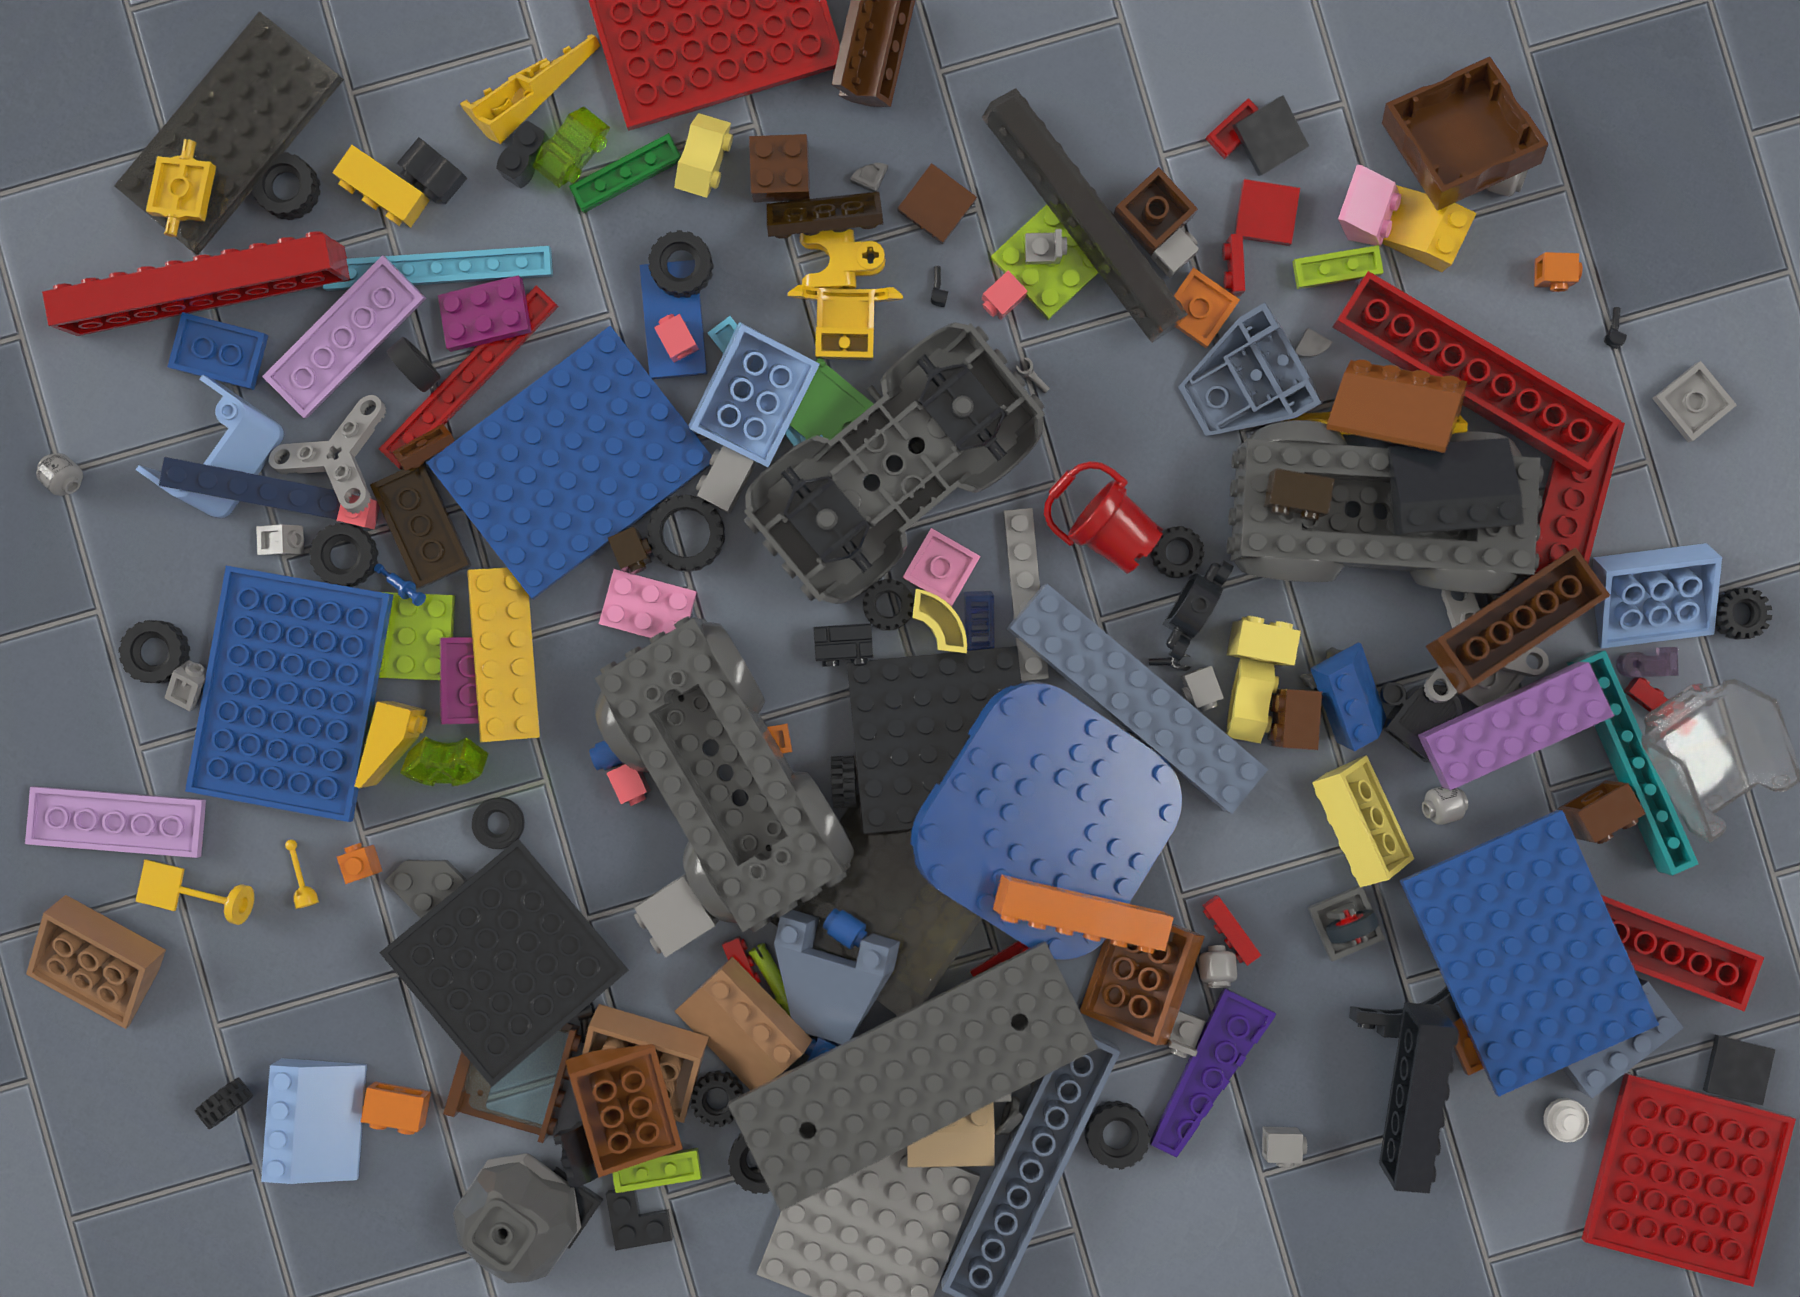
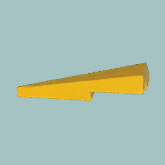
[460,34,601,144]

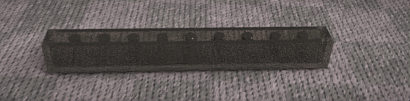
[982,88,1188,343]

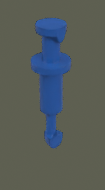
[374,563,426,606]

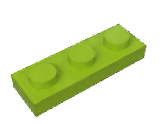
[1292,245,1384,289]
[612,1148,702,1193]

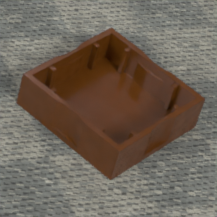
[1382,56,1548,211]

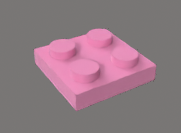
[903,528,981,606]

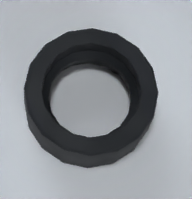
[386,337,441,392]

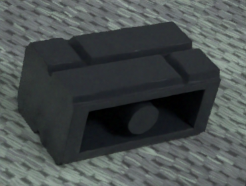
[814,623,873,667]

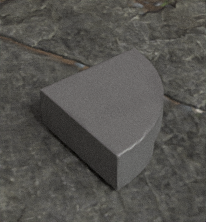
[850,163,888,192]
[1295,328,1332,358]

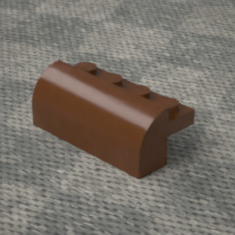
[831,0,915,107]

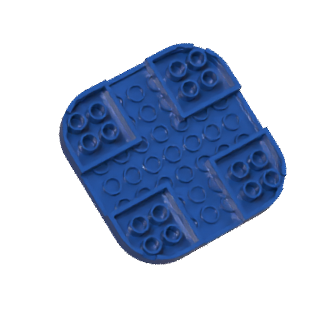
[911,682,1182,959]

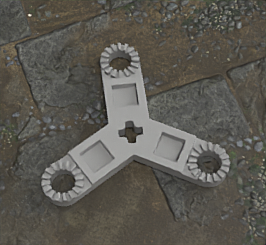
[269,395,386,514]
[1424,589,1549,703]

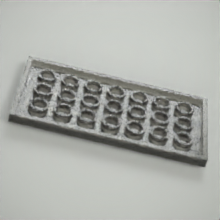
[114,11,344,255]

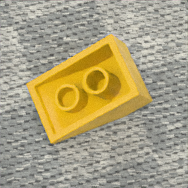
[1382,185,1477,272]
[354,701,427,788]

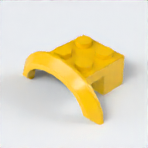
[788,285,903,360]

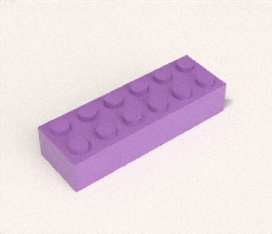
[1418,662,1614,790]

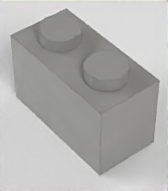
[696,446,756,514]

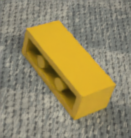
[332,145,430,228]

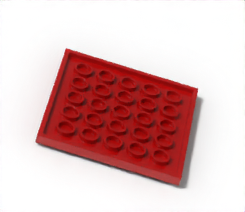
[1582,1073,1796,1287]

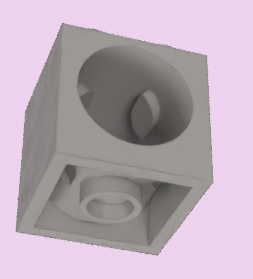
[634,874,719,958]

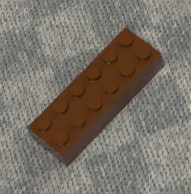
[1425,547,1611,694]

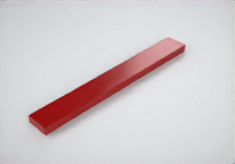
[379,285,559,470]

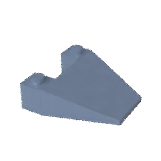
[774,910,900,1044]

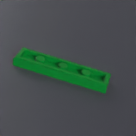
[569,133,681,214]

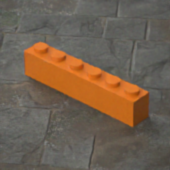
[993,875,1174,953]

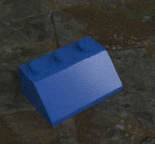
[1310,642,1387,751]

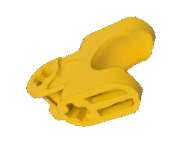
[799,229,886,289]

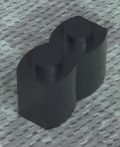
[496,120,551,189]
[397,137,467,204]

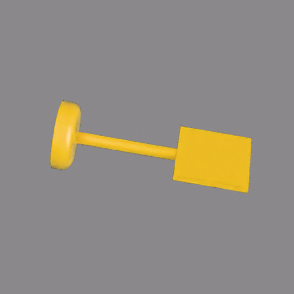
[135,859,255,925]

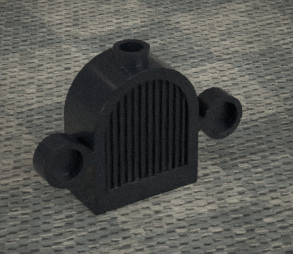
[1162,560,1234,661]
[1380,682,1463,763]

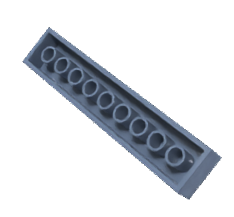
[1007,584,1268,814]
[941,1032,1121,1297]

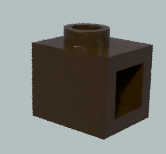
[608,527,653,574]

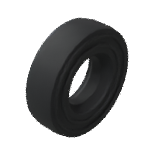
[472,797,525,849]

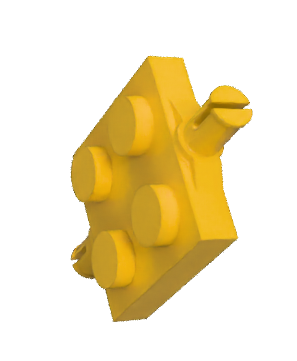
[146,139,216,238]

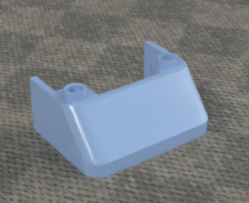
[136,375,284,518]

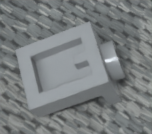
[1025,229,1067,264]
[256,524,304,555]
[165,661,207,711]
[1167,1010,1205,1058]

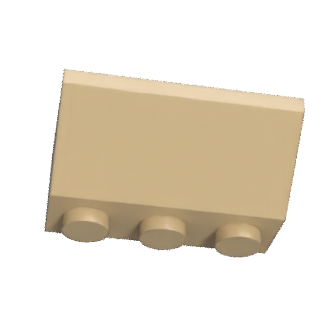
[907,1102,995,1168]

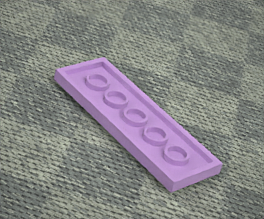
[262,255,426,418]
[25,786,206,858]

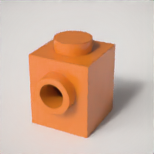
[1534,252,1583,292]
[337,843,383,884]

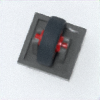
[1307,885,1385,962]

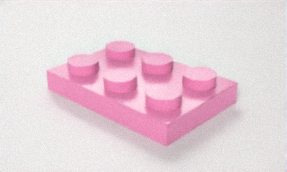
[599,569,697,638]

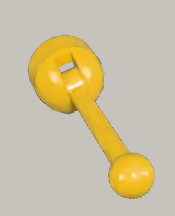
[285,839,319,909]

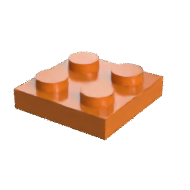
[1160,267,1240,348]

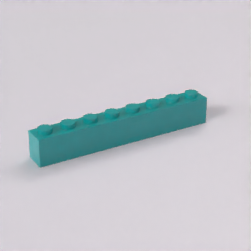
[1567,650,1699,875]

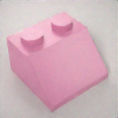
[1338,165,1401,247]

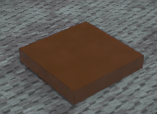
[897,163,977,244]

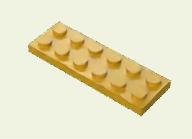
[467,568,540,742]

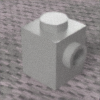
[1151,228,1199,278]
[1181,666,1224,711]
[1262,1127,1307,1167]

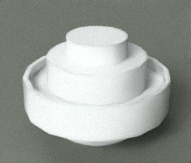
[1543,1098,1589,1142]

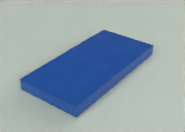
[640,260,707,379]

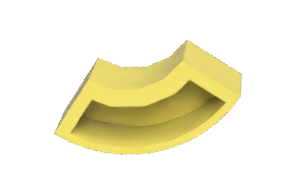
[674,113,733,198]
[912,589,967,654]
[1227,658,1279,744]

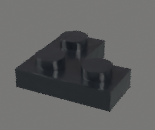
[606,1189,673,1251]

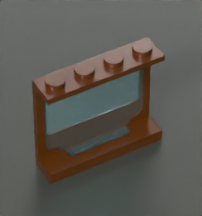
[443,1023,582,1143]

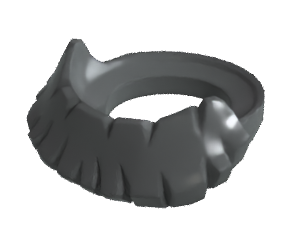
[995,1096,1024,1136]

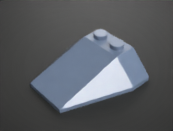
[1178,302,1322,436]

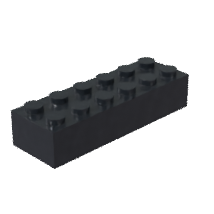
[1379,1002,1459,1194]

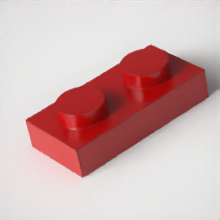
[1222,233,1245,297]

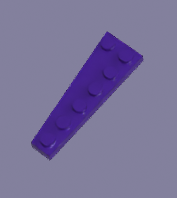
[1150,988,1276,1158]

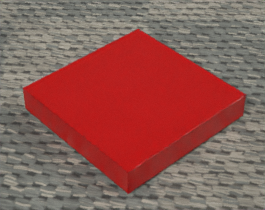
[1234,179,1300,246]

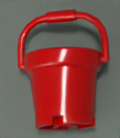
[1044,461,1163,574]

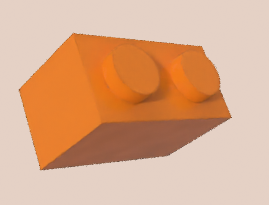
[361,1081,431,1135]

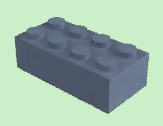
[1562,978,1684,1098]

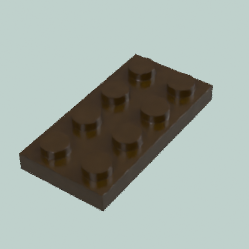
[766,192,884,239]
[370,462,471,589]

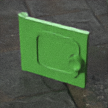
[790,358,873,440]

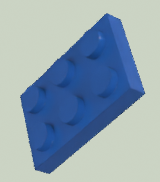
[167,312,269,390]

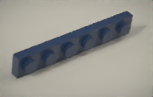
[159,457,340,520]

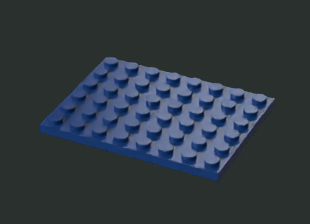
[426,326,712,599]
[185,566,393,822]
[1400,810,1659,1096]

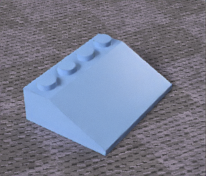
[689,322,820,467]
[1592,543,1722,649]
[261,1058,367,1184]

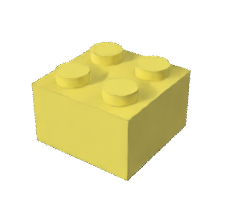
[1226,616,1301,666]

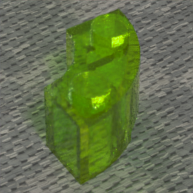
[533,106,611,188]
[400,736,489,787]

